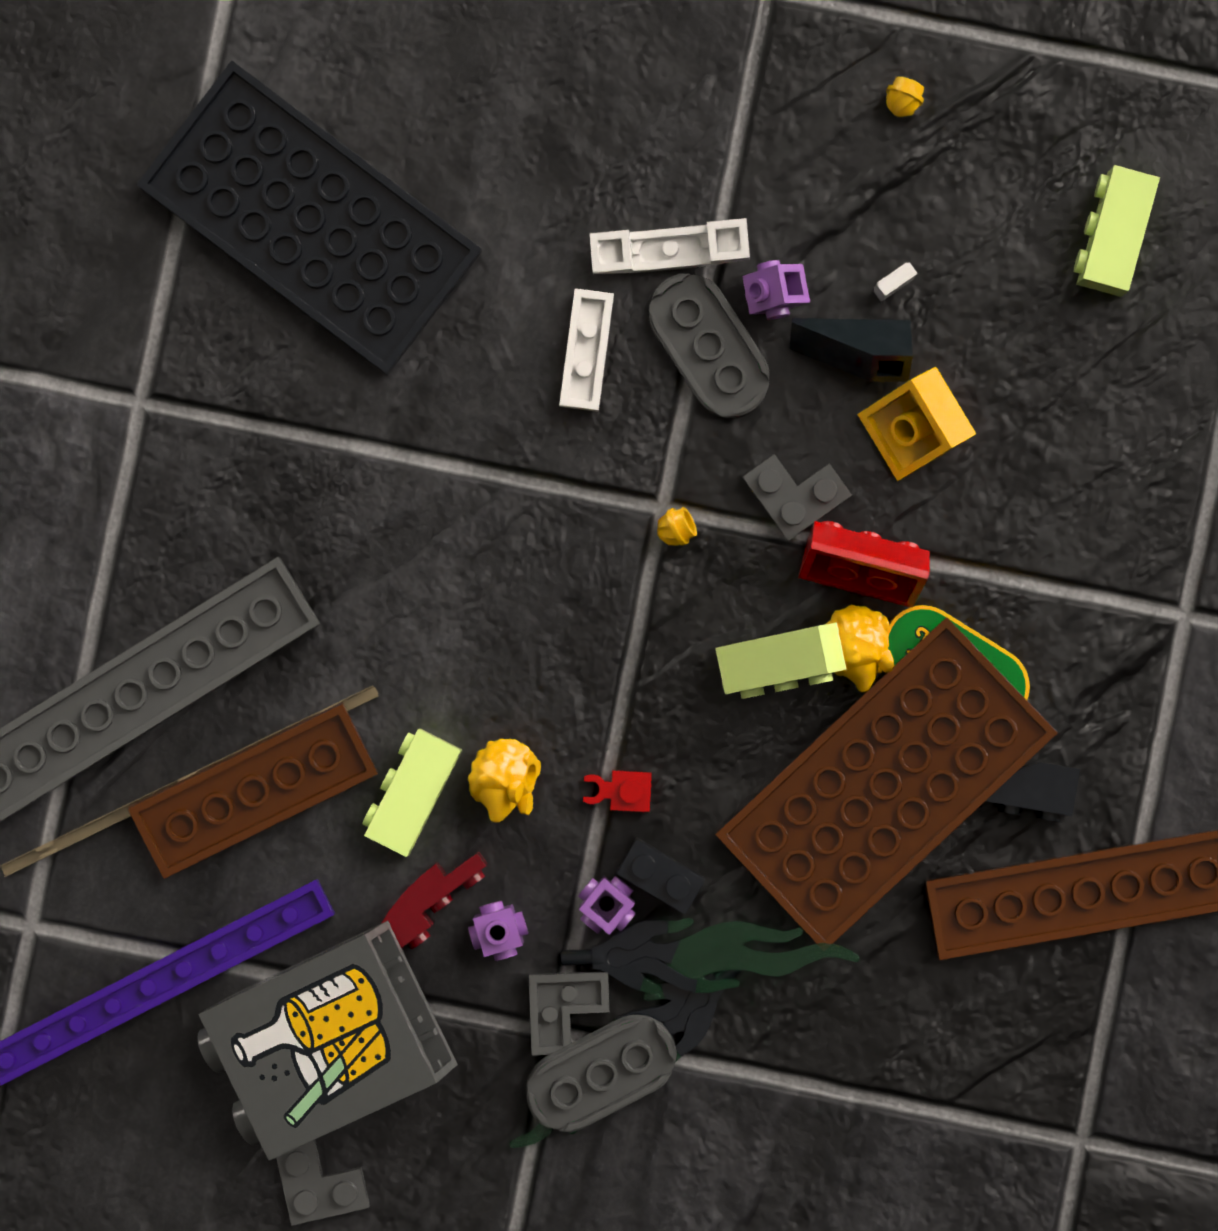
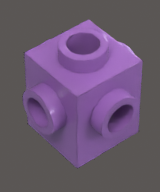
[742,260,810,320]
[578,876,636,935]
[468,900,528,961]

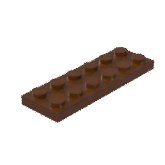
[128,702,378,879]

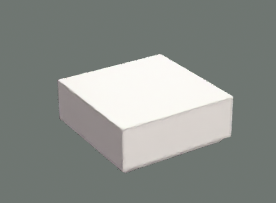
[874,262,917,302]

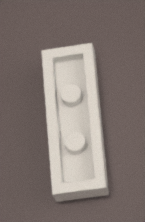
[559,288,614,412]

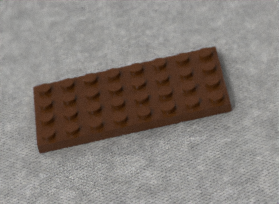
[715,617,1058,951]

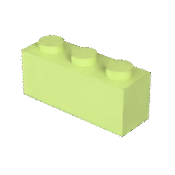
[1074,165,1160,297]
[715,622,847,699]
[362,729,462,857]

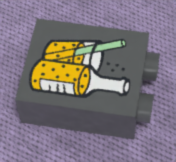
[198,921,458,1161]

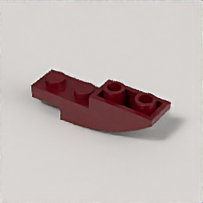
[382,852,488,950]

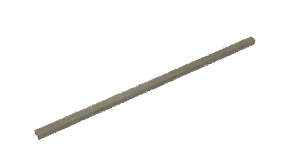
[0,685,379,877]

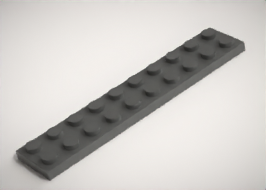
[0,557,321,823]

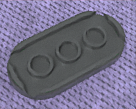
[649,274,769,418]
[526,1015,677,1132]

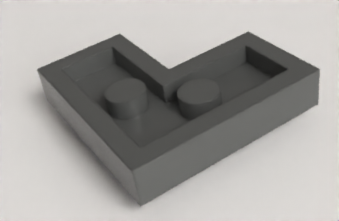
[742,454,852,542]
[529,971,610,1055]
[276,1140,370,1226]

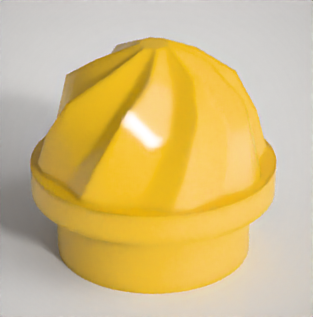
[886,77,924,117]
[657,507,697,546]

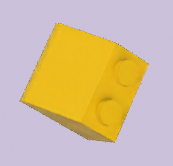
[857,367,976,481]

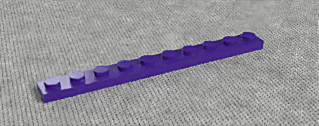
[0,879,335,1086]

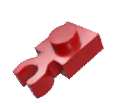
[583,770,652,812]

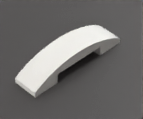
[590,218,750,274]

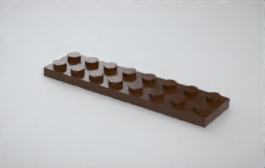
[924,829,1218,960]

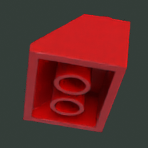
[798,521,930,608]

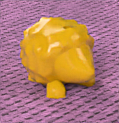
[826,604,894,692]
[468,739,541,823]

